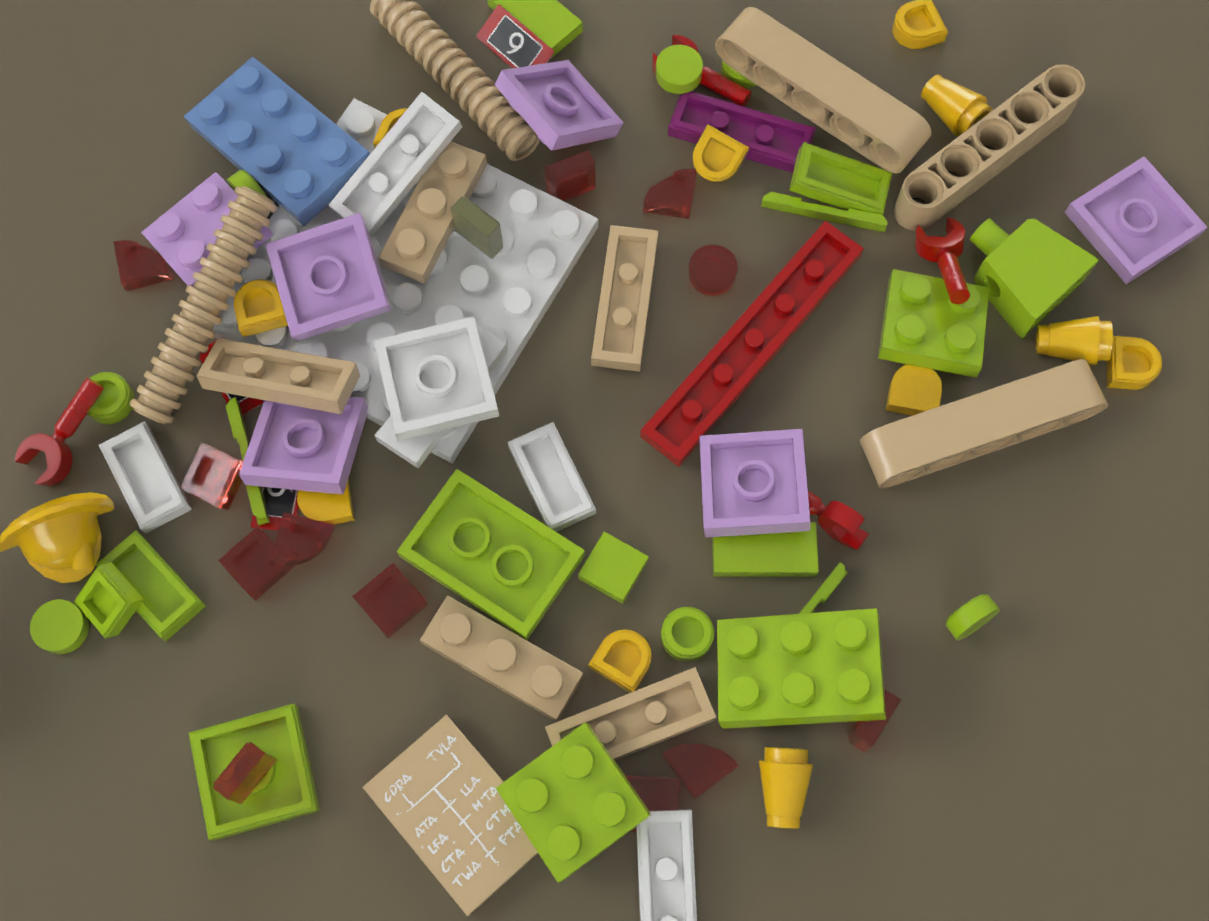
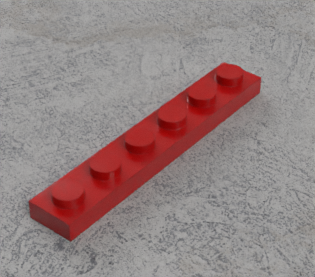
[640,220,864,467]

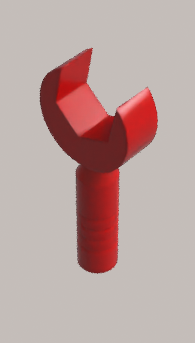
[652,35,752,106]
[915,217,970,305]
[15,377,105,486]
[808,490,869,550]

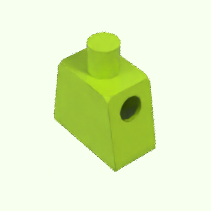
[970,218,1099,339]

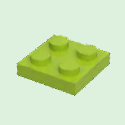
[878,269,989,378]
[495,722,652,883]

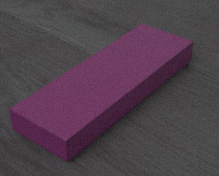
[667,91,816,173]

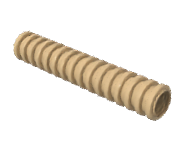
[370,0,540,161]
[130,186,278,425]

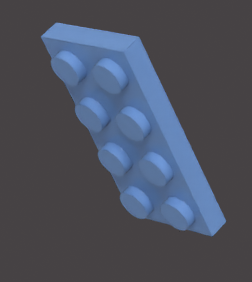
[184,57,370,226]

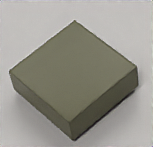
[451,196,503,259]

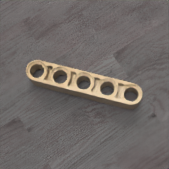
[715,7,931,174]
[893,64,1085,231]
[860,359,1109,488]

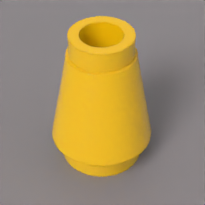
[921,75,993,137]
[1036,316,1113,365]
[758,747,813,828]

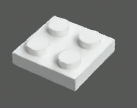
[373,316,499,441]

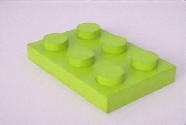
[396,469,585,640]
[717,608,886,729]

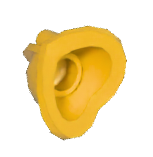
[0,492,114,583]

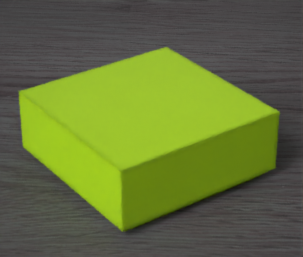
[578,531,649,604]
[74,562,144,639]

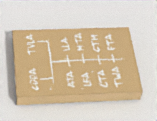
[362,714,538,916]

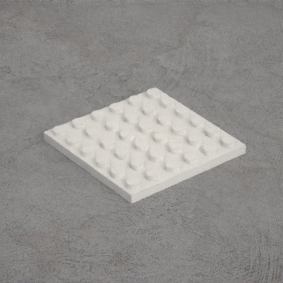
[212,98,598,464]

